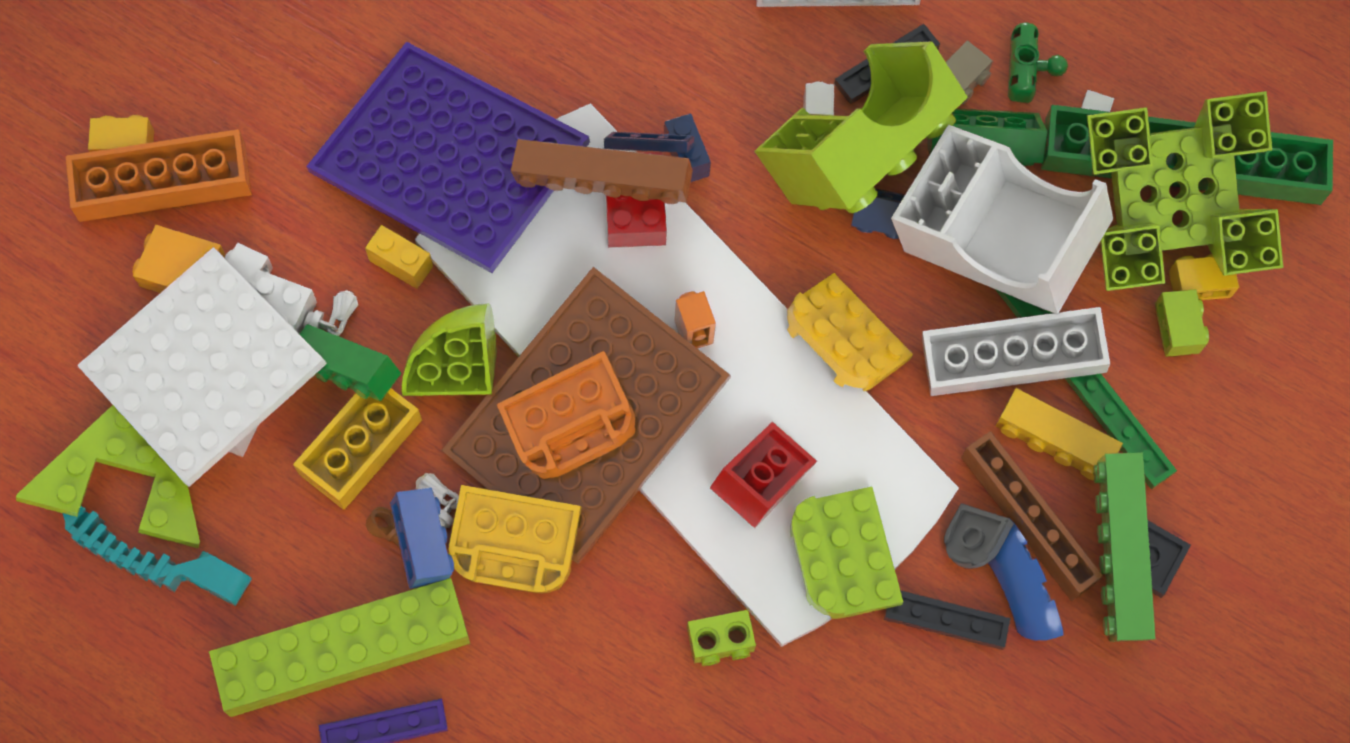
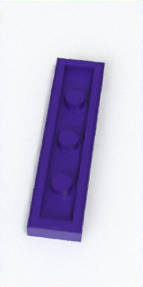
[319,698,448,743]

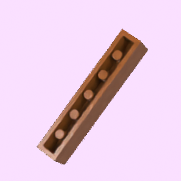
[511,139,693,204]
[961,431,1103,601]

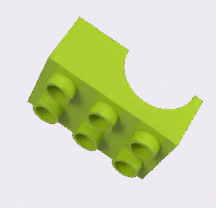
[754,42,968,213]

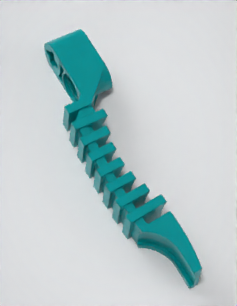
[62,506,252,606]

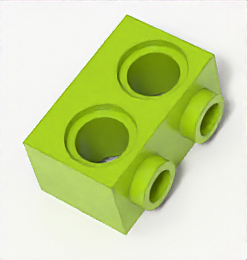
[687,610,756,666]

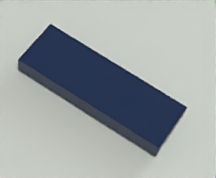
[604,131,695,153]

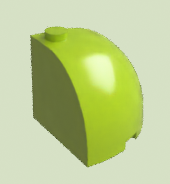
[402,303,497,396]

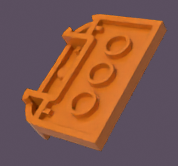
[497,351,635,479]

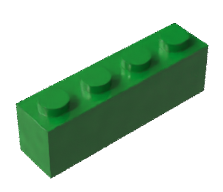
[299,324,402,401]

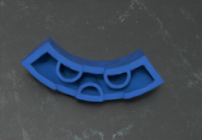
[989,518,1064,640]

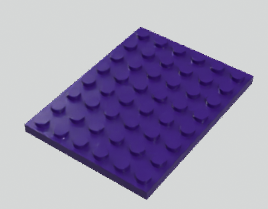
[306,42,590,273]

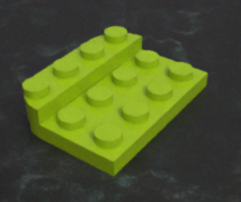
[790,487,903,619]

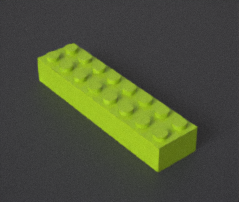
[209,578,471,717]

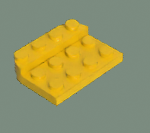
[787,273,913,392]
[449,485,582,594]

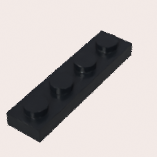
[834,24,940,104]
[884,590,1011,650]

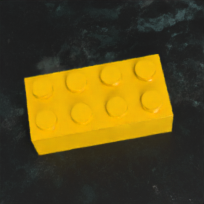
[293,388,422,510]

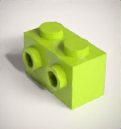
[1155,289,1209,357]

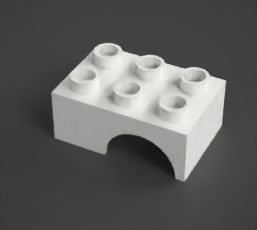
[891,125,1113,315]

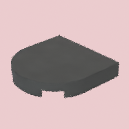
[944,503,1014,569]

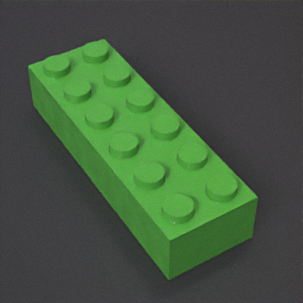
[1093,452,1156,642]

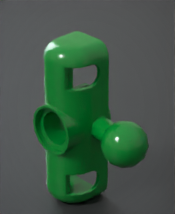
[1008,22,1068,103]

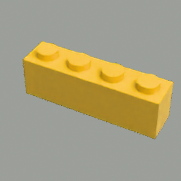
[996,388,1123,480]

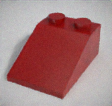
[710,422,817,528]

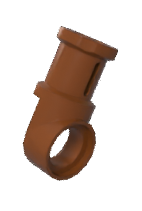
[366,507,400,548]

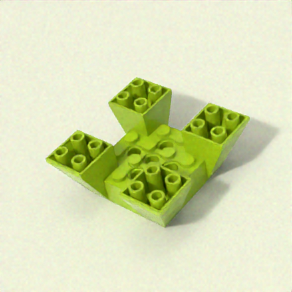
[1087,91,1283,291]

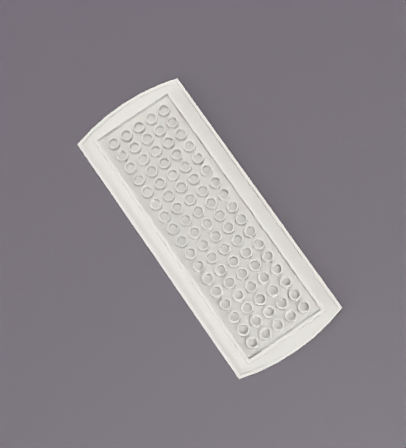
[415,103,959,647]

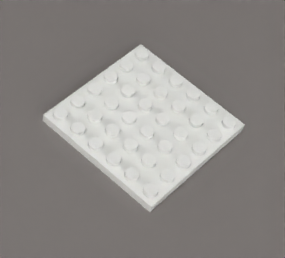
[77,247,327,487]

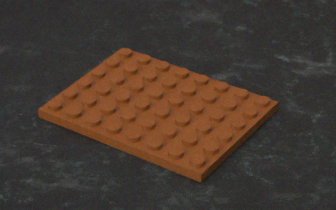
[442,267,731,564]

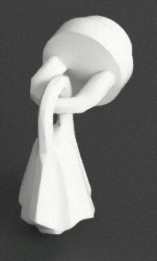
[304,290,358,336]
[416,473,459,528]

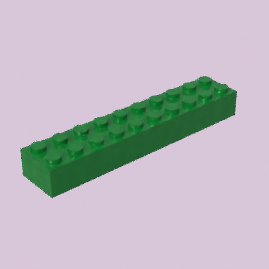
[1041,105,1333,205]

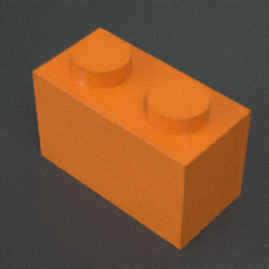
[674,291,716,349]

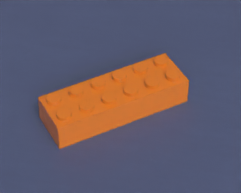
[66,129,252,222]

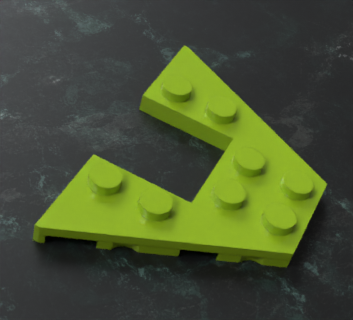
[16,405,200,548]

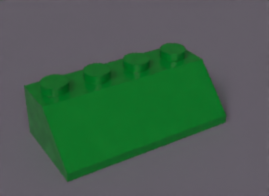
[927,108,1047,166]

